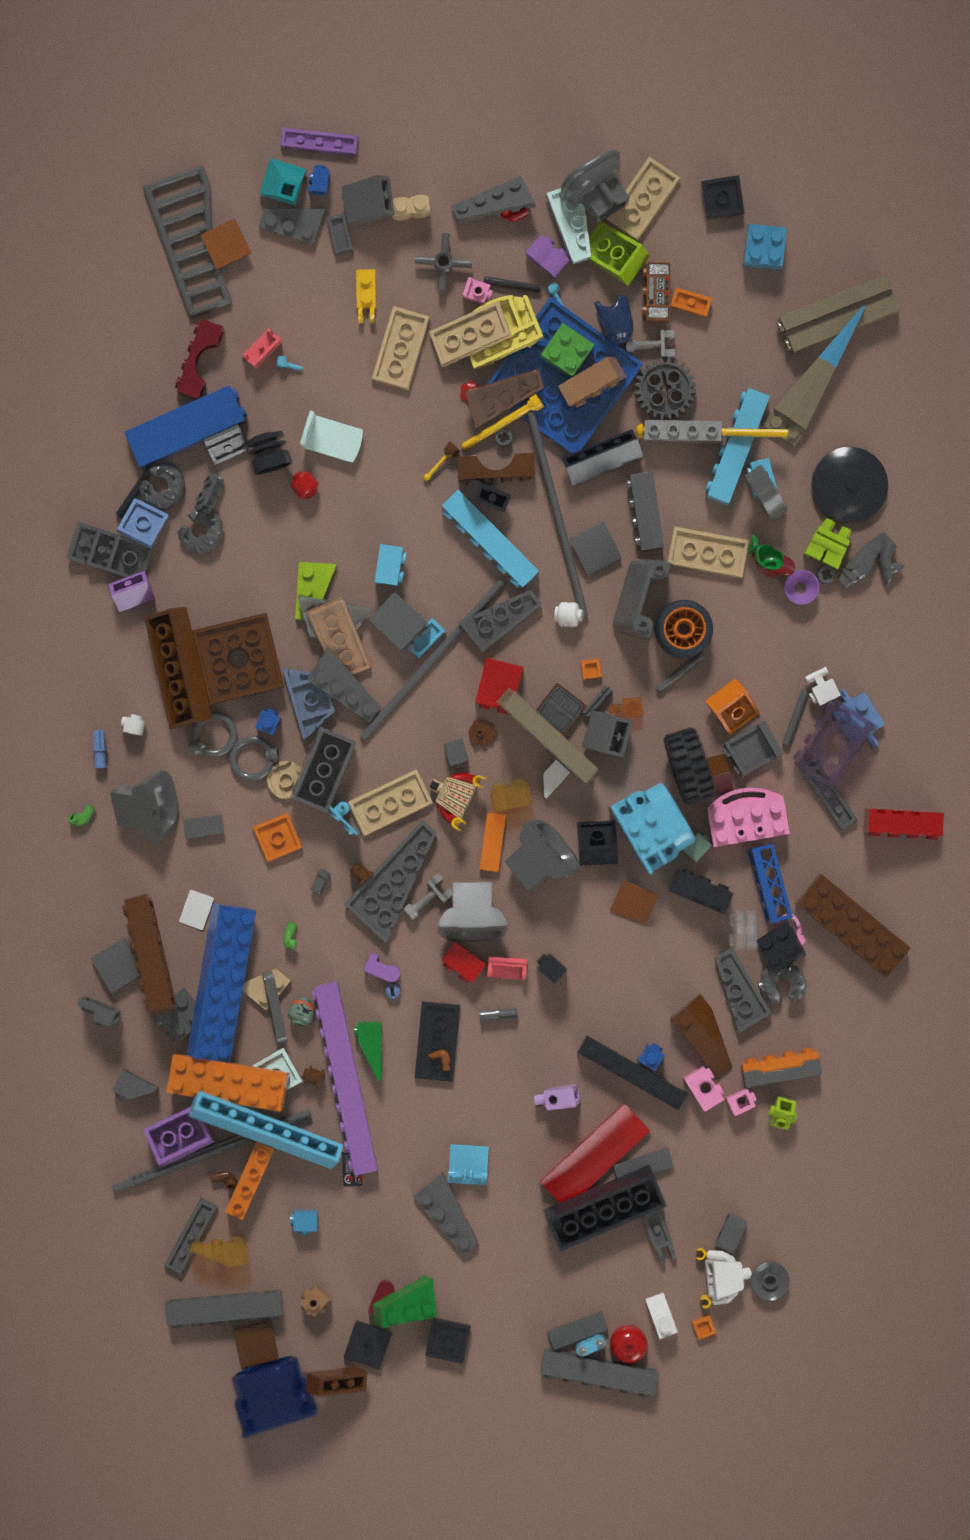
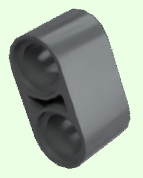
[714,1213,747,1254]

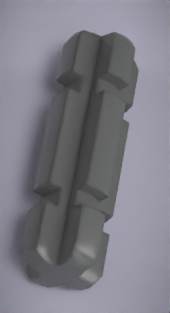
[583,686,613,719]

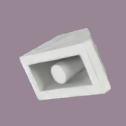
[645,1293,678,1339]

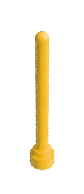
[461,394,544,450]

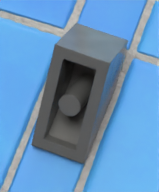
[112,1069,159,1100]

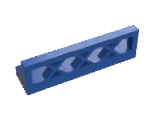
[747,843,793,924]

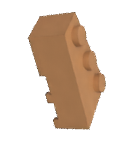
[558,357,627,408]

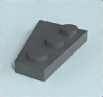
[259,209,326,246]

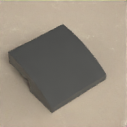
[569,522,622,575]
[91,939,141,993]

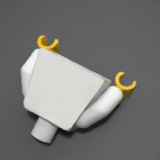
[696,1248,752,1308]

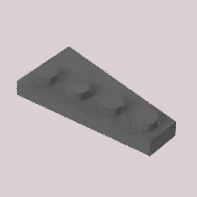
[451,176,536,224]
[306,648,381,722]
[414,1172,479,1256]

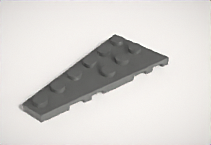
[344,820,436,943]

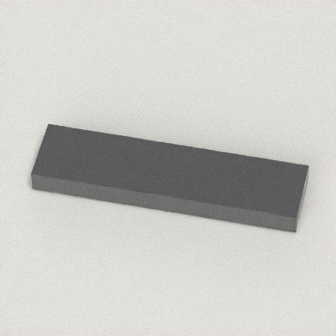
[798,757,858,831]
[164,1198,218,1275]

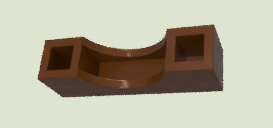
[457,453,535,485]

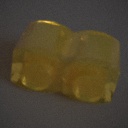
[490,778,533,812]

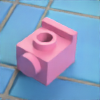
[463,277,493,305]
[725,1088,757,1116]

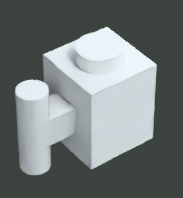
[805,667,841,706]

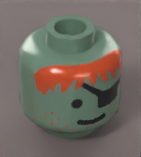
[288,997,315,1027]

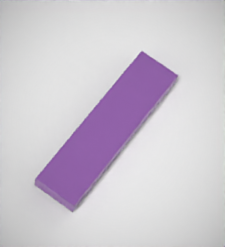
[280,127,358,156]

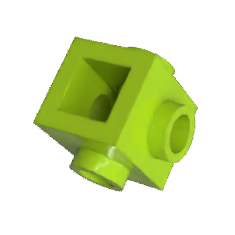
[768,1097,797,1130]

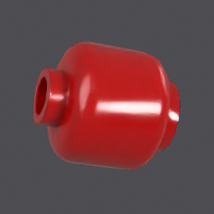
[290,471,319,500]

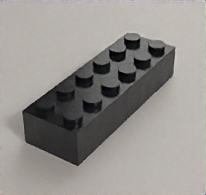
[543,1165,667,1252]

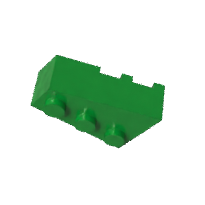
[373,1275,437,1328]

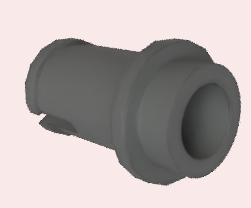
[310,869,331,894]

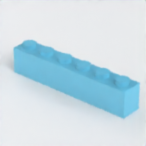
[705,388,770,505]
[442,490,539,589]

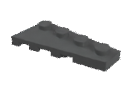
[458,589,542,652]
[715,947,771,1033]

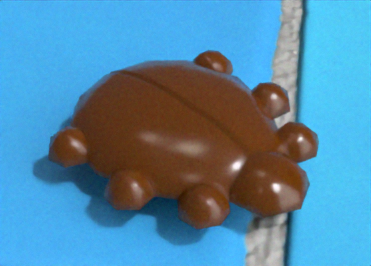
[469,720,498,746]

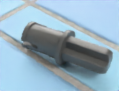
[479,1007,518,1023]

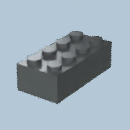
[289,727,356,813]

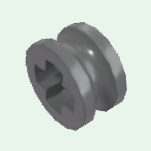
[495,429,512,447]
[817,566,835,584]

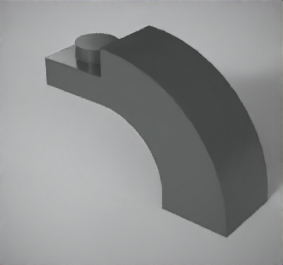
[745,465,787,521]

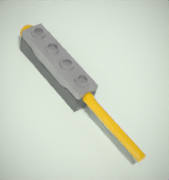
[635,420,788,444]

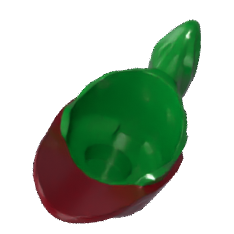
[747,535,795,578]

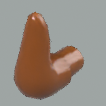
[428,1050,450,1071]

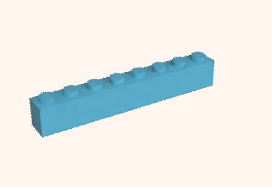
[188,1091,343,1169]

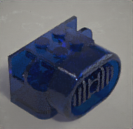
[231,1356,319,1439]

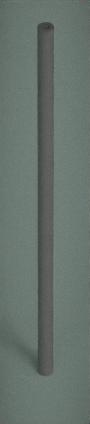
[527,411,589,617]
[359,579,505,740]

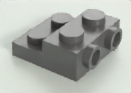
[153,988,196,1042]
[77,995,122,1028]

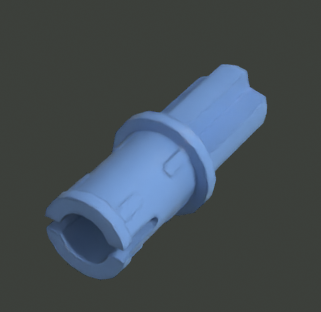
[92,730,107,768]

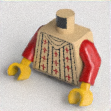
[429,773,486,831]

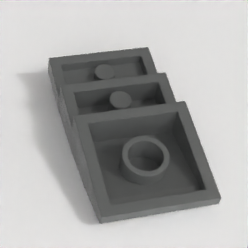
[66,522,154,578]

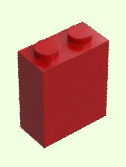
[475,658,523,715]

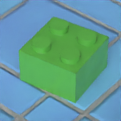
[540,323,595,379]

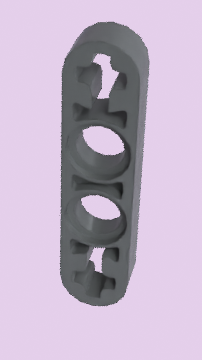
[262,971,287,1044]

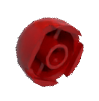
[609,1325,648,1364]

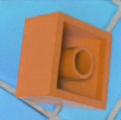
[705,678,760,736]

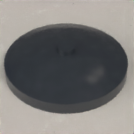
[811,447,888,524]

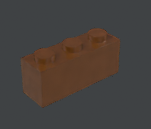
[306,1366,367,1397]

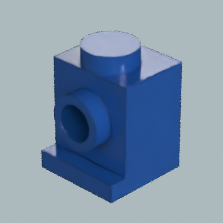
[308,165,330,196]

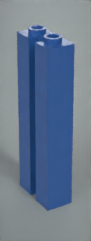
[124,385,248,469]

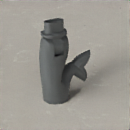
[837,532,904,589]

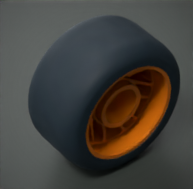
[655,600,713,658]

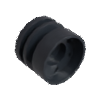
[244,431,292,475]

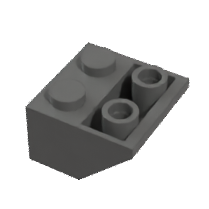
[582,710,633,758]

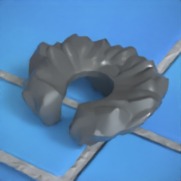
[139,463,185,511]
[177,508,224,556]
[758,963,807,1004]

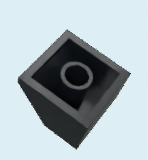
[577,820,618,866]

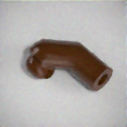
[210,1171,238,1190]

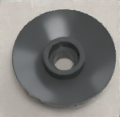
[751,1262,790,1301]

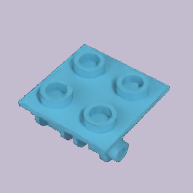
[329,802,359,835]
[448,1144,489,1185]

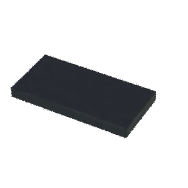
[415,1001,460,1082]

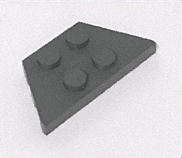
[298,595,372,638]

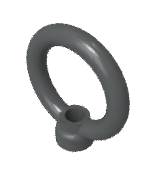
[188,712,237,757]
[229,736,280,781]

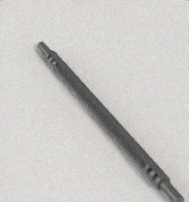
[112,1109,312,1193]

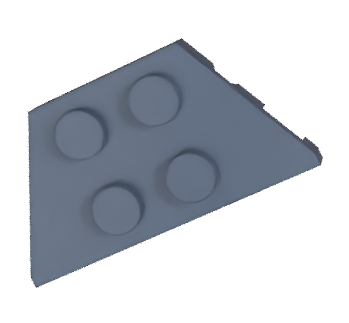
[282,668,335,739]

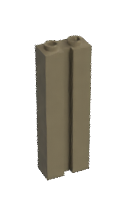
[777,274,901,355]
[496,688,599,783]

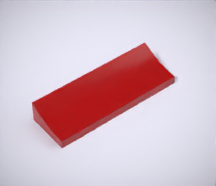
[540,1102,650,1203]

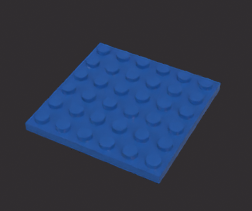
[487,297,643,454]

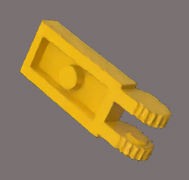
[356,269,376,323]

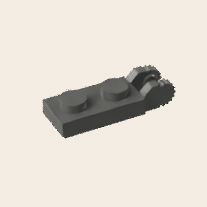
[642,1209,677,1263]

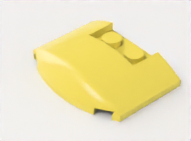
[469,295,544,369]

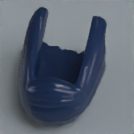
[594,294,634,344]

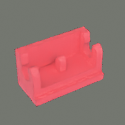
[242,328,282,369]
[487,956,527,980]

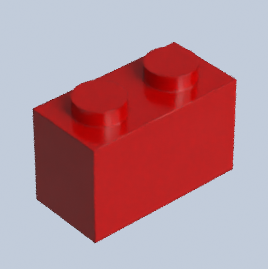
[442,941,486,983]

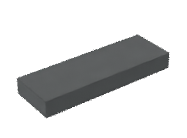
[613,1147,674,1178]
[548,1311,608,1350]

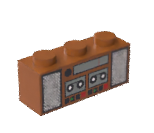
[642,262,670,323]

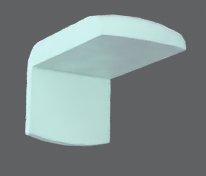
[300,411,363,463]

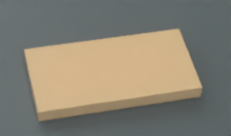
[606,157,680,242]
[429,301,512,367]
[372,306,430,390]
[667,526,749,578]
[348,769,433,836]

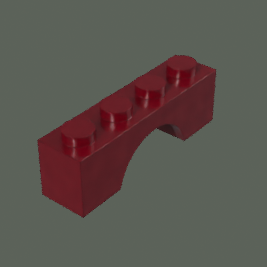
[175,319,225,400]

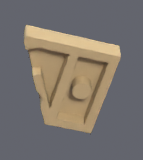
[242,968,291,1010]

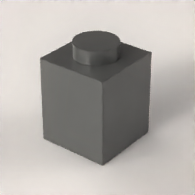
[444,739,469,769]

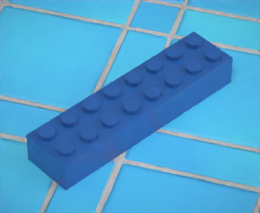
[187,903,256,1063]

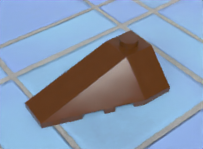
[670,994,732,1078]

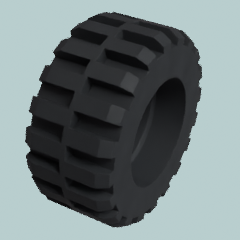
[663,727,716,805]

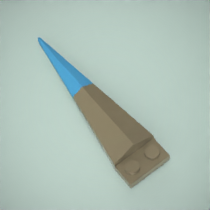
[763,306,865,447]

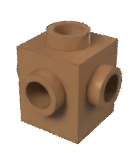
[300,1284,331,1317]

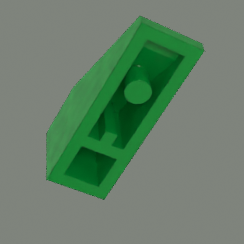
[354,1021,382,1080]

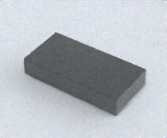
[327,213,354,256]
[183,815,224,839]

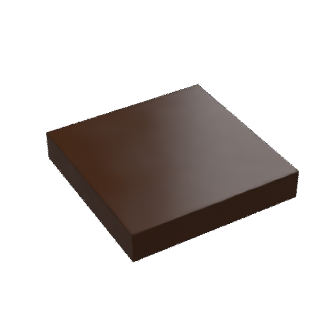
[233,1321,279,1368]

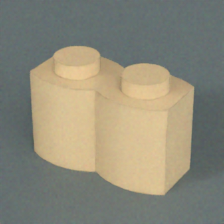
[392,195,431,221]

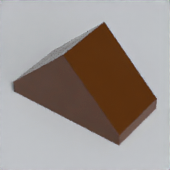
[707,754,734,796]

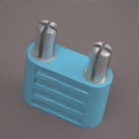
[576,1333,606,1356]

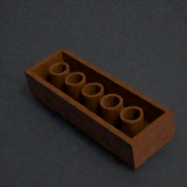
[144,607,212,729]
[795,874,911,978]
[122,894,178,1016]

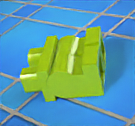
[803,518,852,570]

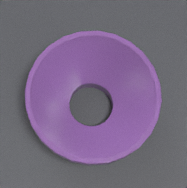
[784,570,819,605]

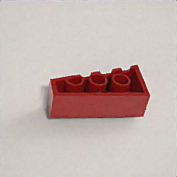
[863,809,944,840]

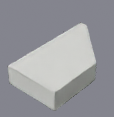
[543,760,570,799]

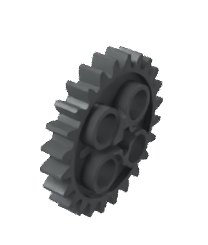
[634,357,696,420]

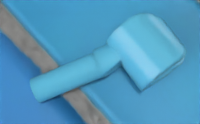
[547,282,564,306]
[276,356,303,371]

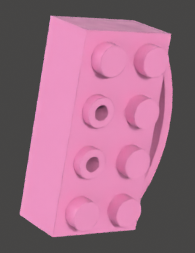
[706,788,790,847]

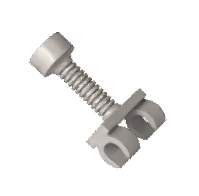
[625,330,676,358]
[404,873,453,920]

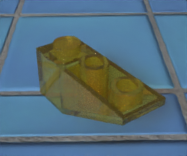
[187,1236,249,1267]

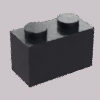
[463,478,511,513]
[536,953,567,984]

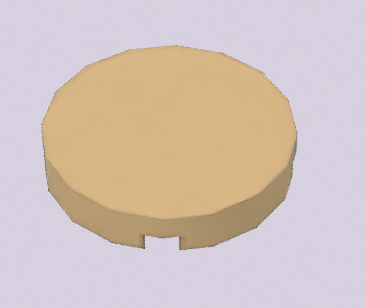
[267,761,301,799]

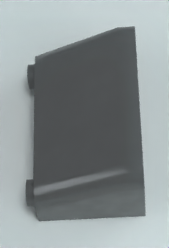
[613,558,671,640]

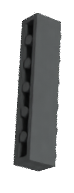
[165,1289,284,1328]
[540,1348,659,1398]

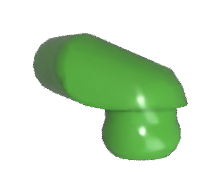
[68,804,95,826]
[283,921,297,950]

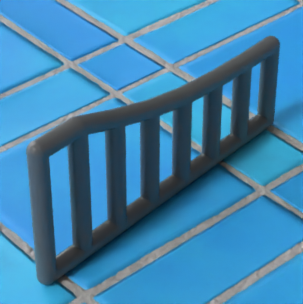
[143,165,232,318]

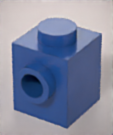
[255,708,281,735]
[637,1043,665,1071]

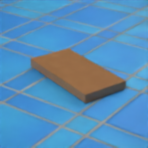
[307,597,372,675]

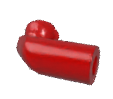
[501,207,529,222]

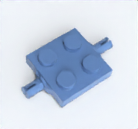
[832,688,885,748]

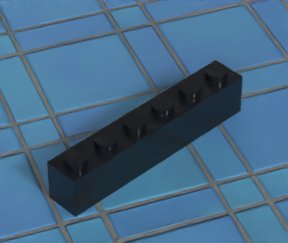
[577,1034,688,1110]

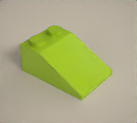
[589,221,650,286]

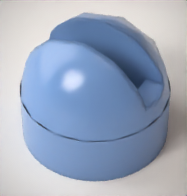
[385,983,400,999]

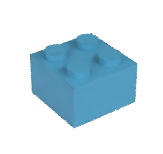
[743,224,787,270]

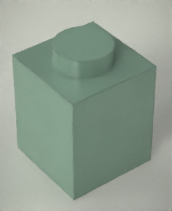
[682,832,712,862]

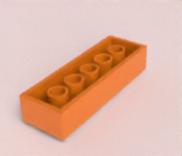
[167,1054,290,1111]

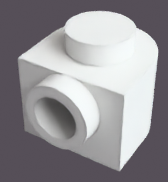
[120,714,145,736]

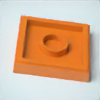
[253,813,303,862]

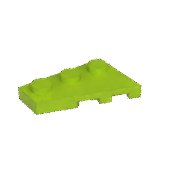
[295,562,337,620]

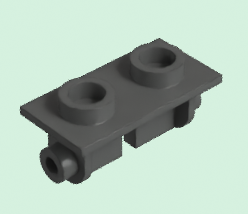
[194,473,225,514]

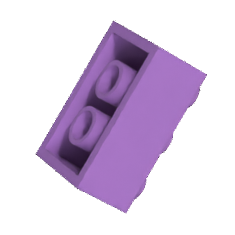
[143,1107,215,1166]

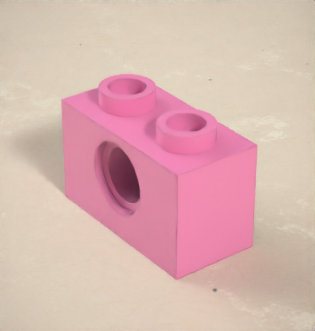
[683,1065,725,1112]

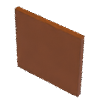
[201,218,251,270]
[610,881,659,924]

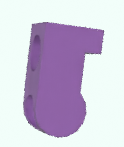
[364,953,400,982]

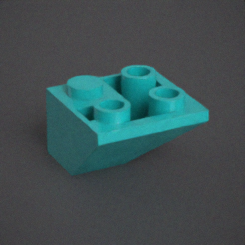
[259,158,307,206]

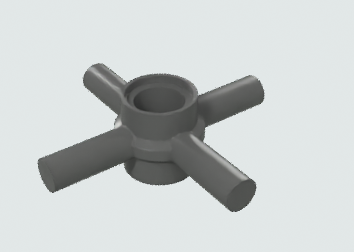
[415,233,472,291]

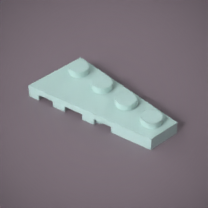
[546,188,591,265]

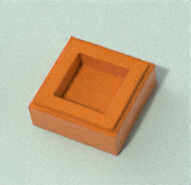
[580,658,602,680]
[692,1315,717,1340]

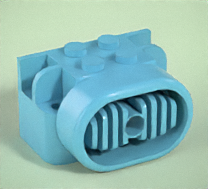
[609,783,695,874]

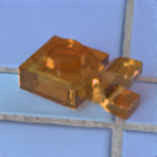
[608,697,643,718]

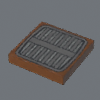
[535,683,587,736]

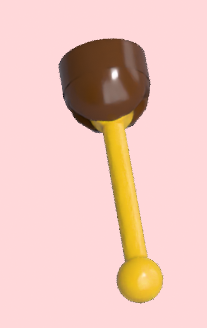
[423,441,461,481]

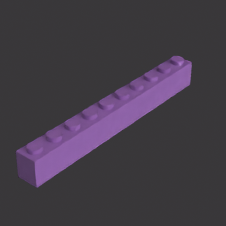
[312,981,378,1176]

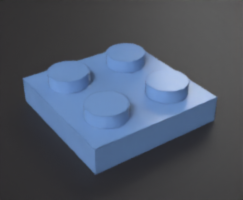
[117,498,169,549]

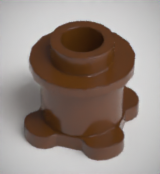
[349,862,373,886]
[302,1065,325,1089]

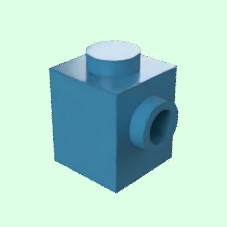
[290,1209,318,1235]

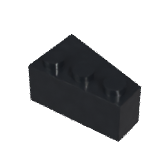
[669,868,734,914]

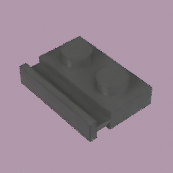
[203,424,250,465]

